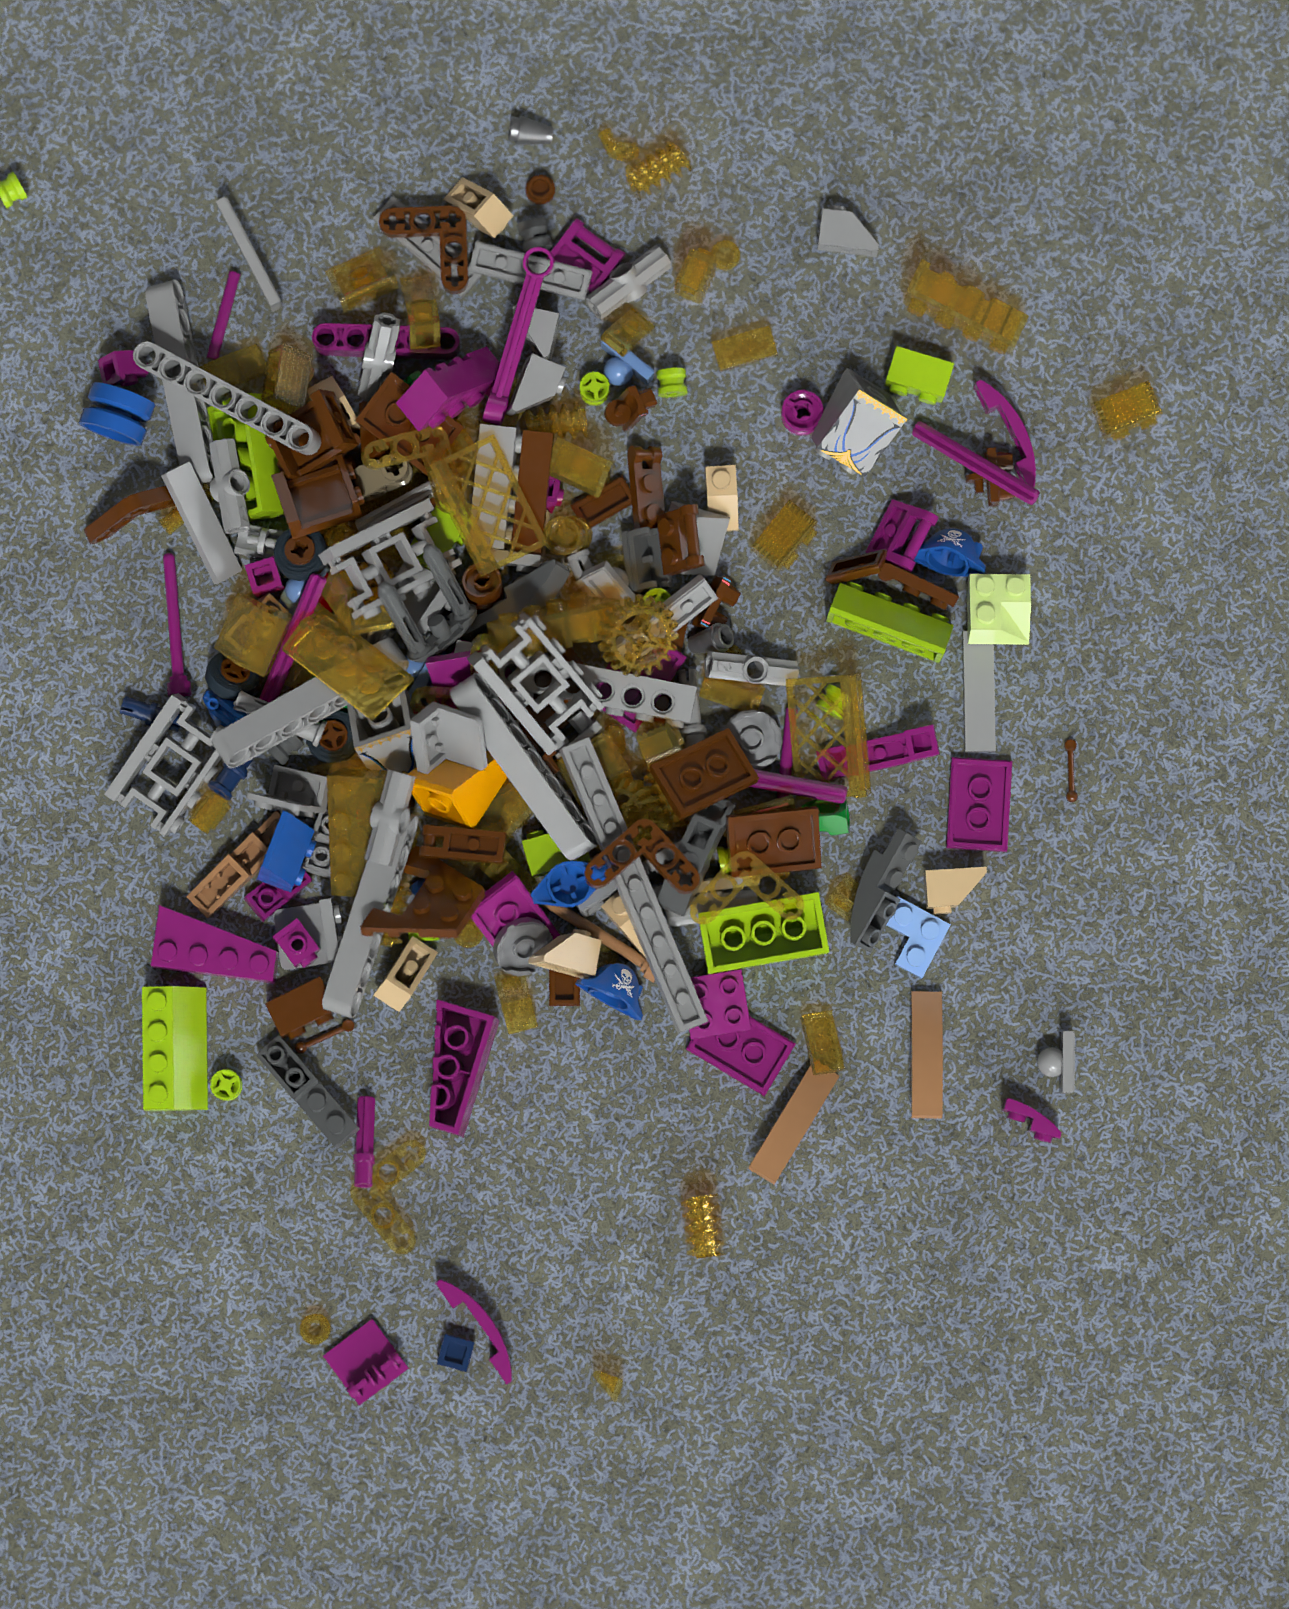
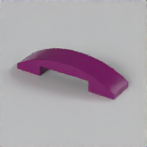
[973,380,1036,488]
[816,724,940,781]
[435,1280,512,1384]

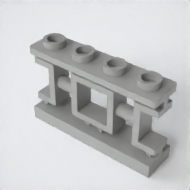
[319,498,462,620]
[467,612,604,755]
[104,693,225,836]

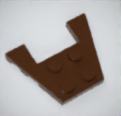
[360,846,485,938]

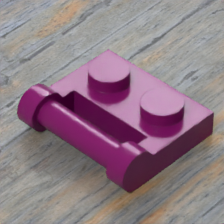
[546,218,626,294]
[865,499,939,572]

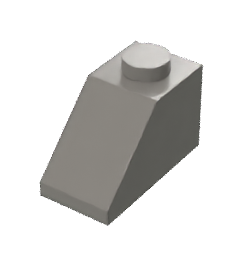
[817,205,879,257]
[506,353,567,416]

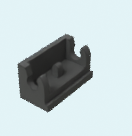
[621,527,673,593]

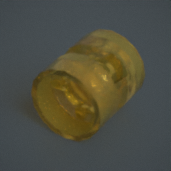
[543,515,593,556]

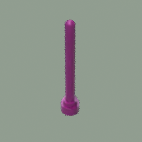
[163,553,192,697]

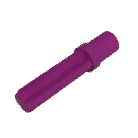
[353,1096,375,1188]

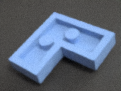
[886,896,951,979]

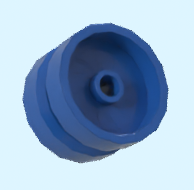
[78,382,155,446]

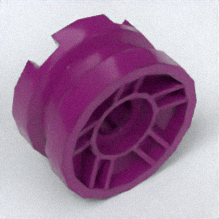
[781,390,823,436]

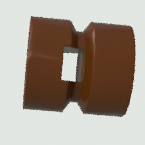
[462,563,505,614]

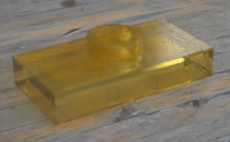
[600,308,655,357]
[711,325,778,372]
[800,1010,845,1076]

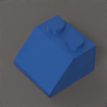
[256,811,317,893]

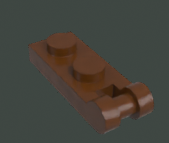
[627,446,665,530]
[878,563,959,610]
[419,825,507,865]

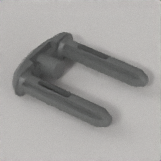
[378,544,477,663]

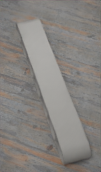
[145,279,215,484]
[133,341,321,455]
[212,638,409,768]
[450,673,598,861]
[322,814,418,1018]

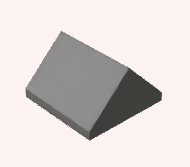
[512,304,560,361]
[669,501,730,575]

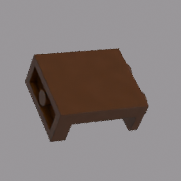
[265,389,358,479]
[272,454,365,539]

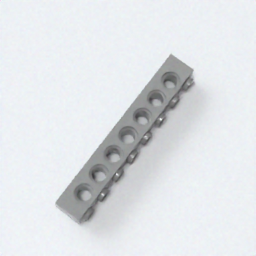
[454,640,697,729]

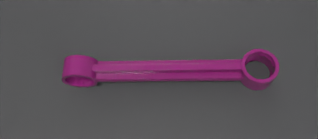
[483,247,555,426]

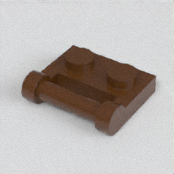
[657,504,705,575]

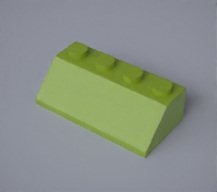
[207,393,284,522]
[826,582,954,663]
[698,892,830,975]
[142,986,208,1111]

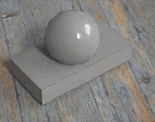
[581,561,642,621]
[1037,1031,1075,1094]

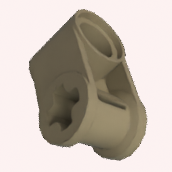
[353,454,413,501]

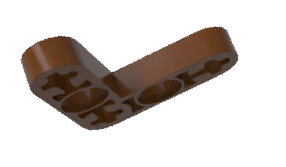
[379,206,469,295]
[84,486,176,545]
[584,819,700,894]

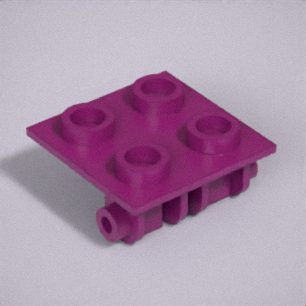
[689,969,751,1039]
[323,1319,409,1406]

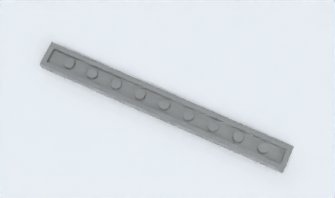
[559,737,708,1034]

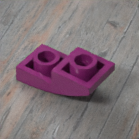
[244,872,312,922]
[1001,1098,1061,1143]

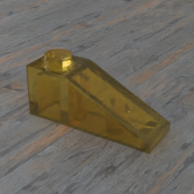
[399,275,440,350]

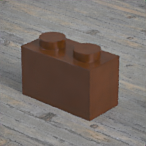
[265,977,334,1040]

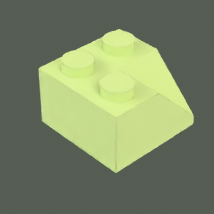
[967,574,1031,645]

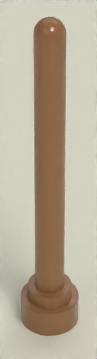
[540,904,655,983]

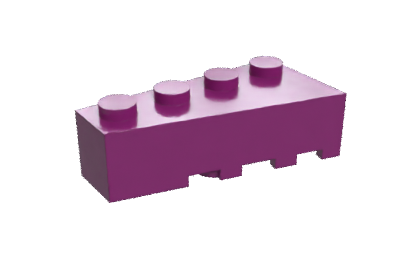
[396,346,500,432]
[151,905,279,984]
[429,1000,500,1138]

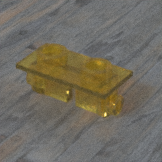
[698,677,766,711]

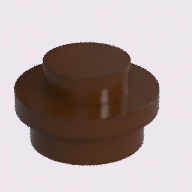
[525,175,555,205]

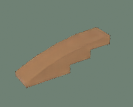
[186,810,282,919]
[910,991,943,1119]
[748,1060,839,1184]

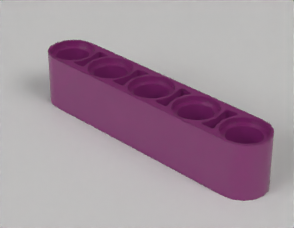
[312,323,461,360]

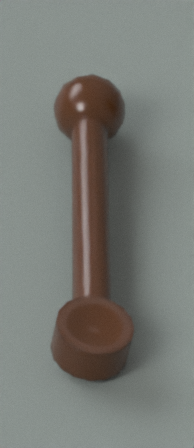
[1064,739,1078,802]
[295,1020,354,1054]

